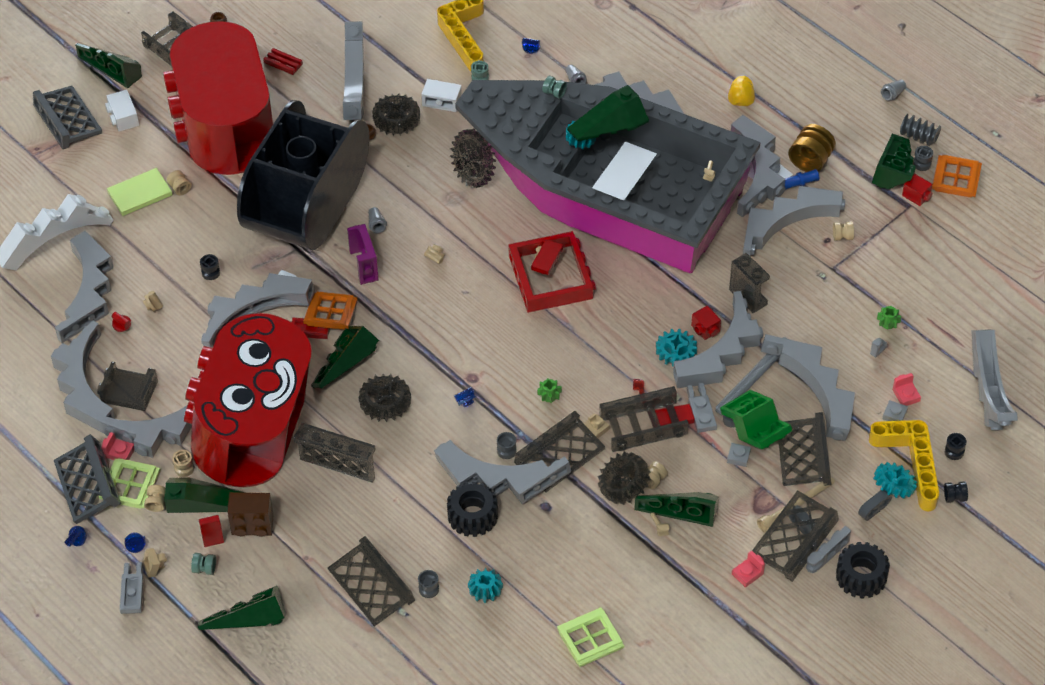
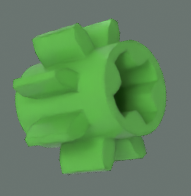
[877,306,901,330]
[537,378,562,403]

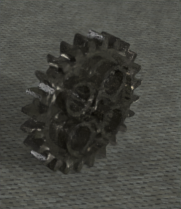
[450,128,496,188]

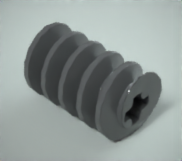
[900,113,941,146]

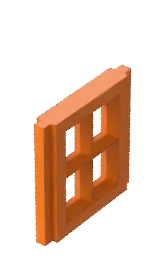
[932,155,982,198]
[303,291,358,330]

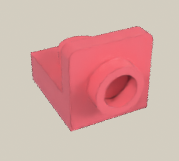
[892,373,921,406]
[102,432,134,460]
[732,551,765,588]

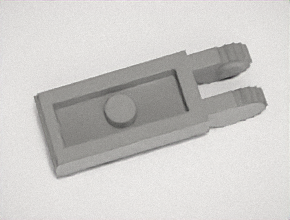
[686,383,717,433]
[806,526,851,573]
[120,562,144,614]

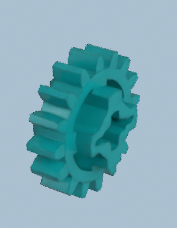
[656,329,697,367]
[873,462,917,499]

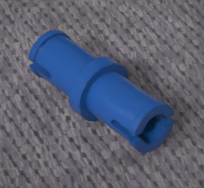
[784,169,819,190]

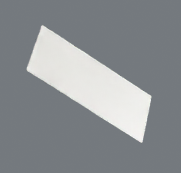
[592,142,657,200]

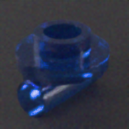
[522,38,540,54]
[454,387,476,408]
[64,526,87,547]
[125,532,146,553]

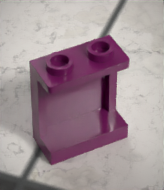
[347,224,379,285]

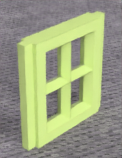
[99,458,160,509]
[557,607,624,667]

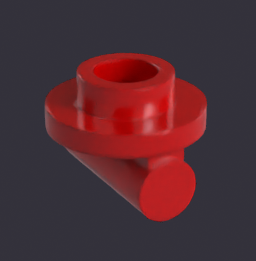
[111,312,131,332]

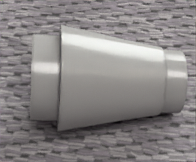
[565,64,587,84]
[881,80,906,101]
[368,207,387,233]

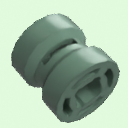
[471,61,489,80]
[542,76,567,99]
[191,553,216,575]

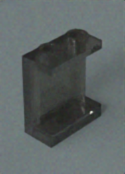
[729,253,770,313]
[97,362,158,411]

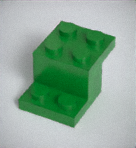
[720,390,792,450]

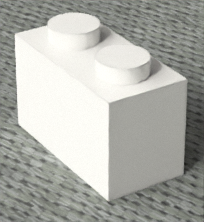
[422,79,462,112]
[105,90,139,132]

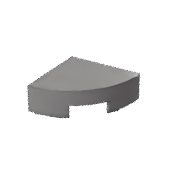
[870,338,887,358]

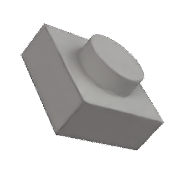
[882,400,908,421]
[727,443,751,467]

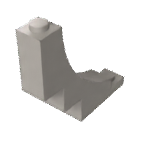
[343,21,364,120]
[742,186,845,262]
[55,231,113,343]
[761,334,855,441]
[434,440,571,504]

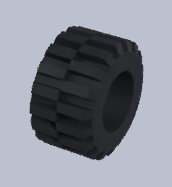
[447,482,498,537]
[836,542,890,599]

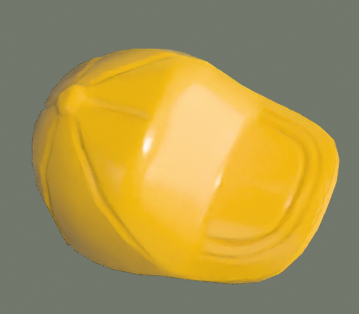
[728,76,755,106]

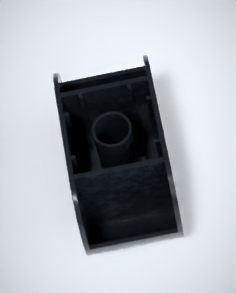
[237,100,369,250]

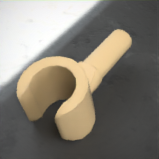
[703,161,716,182]
[650,512,669,536]

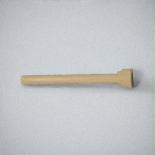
[757,477,835,533]

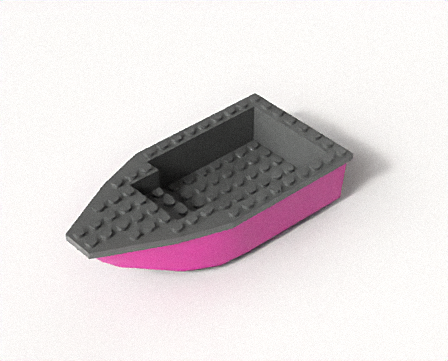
[455,80,761,273]

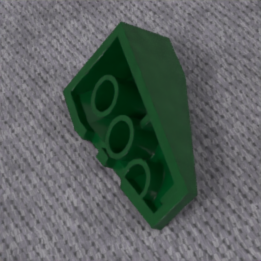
[75,43,142,89]
[567,85,649,141]
[872,133,916,189]
[311,326,379,389]
[164,477,246,513]
[634,492,719,527]
[198,586,286,630]

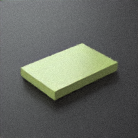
[107,168,172,216]

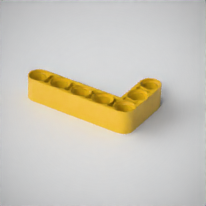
[437,0,484,71]
[869,420,939,512]

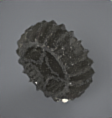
[372,93,420,136]
[358,373,411,422]
[597,451,651,505]

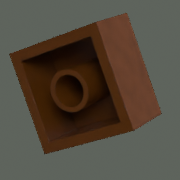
[227,492,274,537]

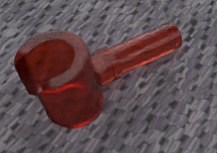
[633,379,647,405]

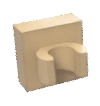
[582,413,610,440]
[142,548,167,578]

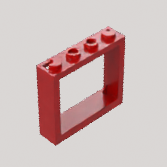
[508,231,596,313]

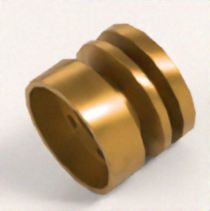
[788,124,836,172]

